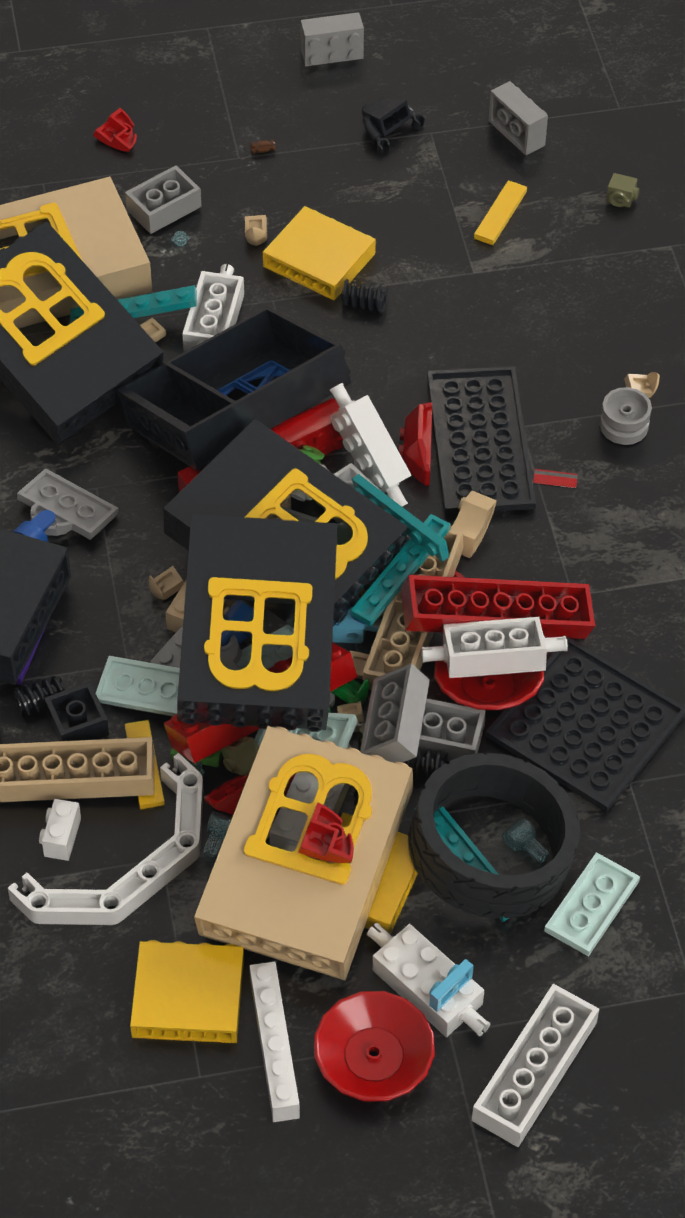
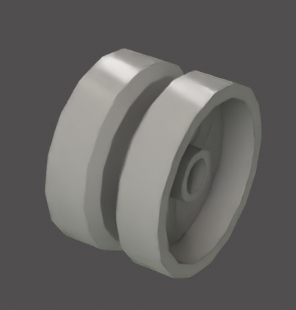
[600,387,652,445]

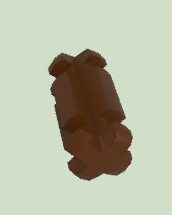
[250,139,276,154]

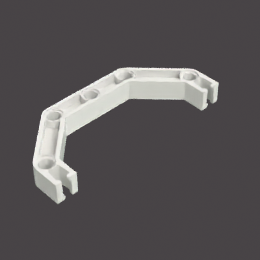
[8,753,203,925]

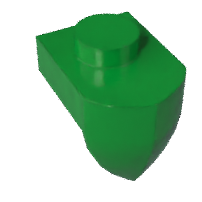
[331,679,369,705]

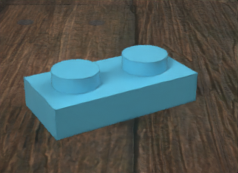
[429,959,473,1012]

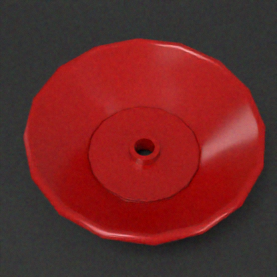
[434,660,544,710]
[314,991,435,1101]

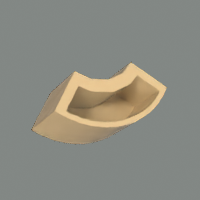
[451,491,497,558]

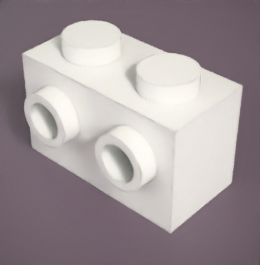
[39,799,81,861]

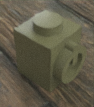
[606,173,640,207]
[221,736,259,776]

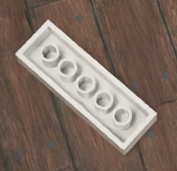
[472,984,599,1147]

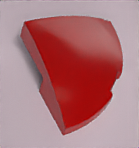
[93,108,137,152]
[298,802,354,863]

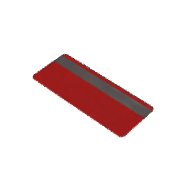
[533,469,578,488]

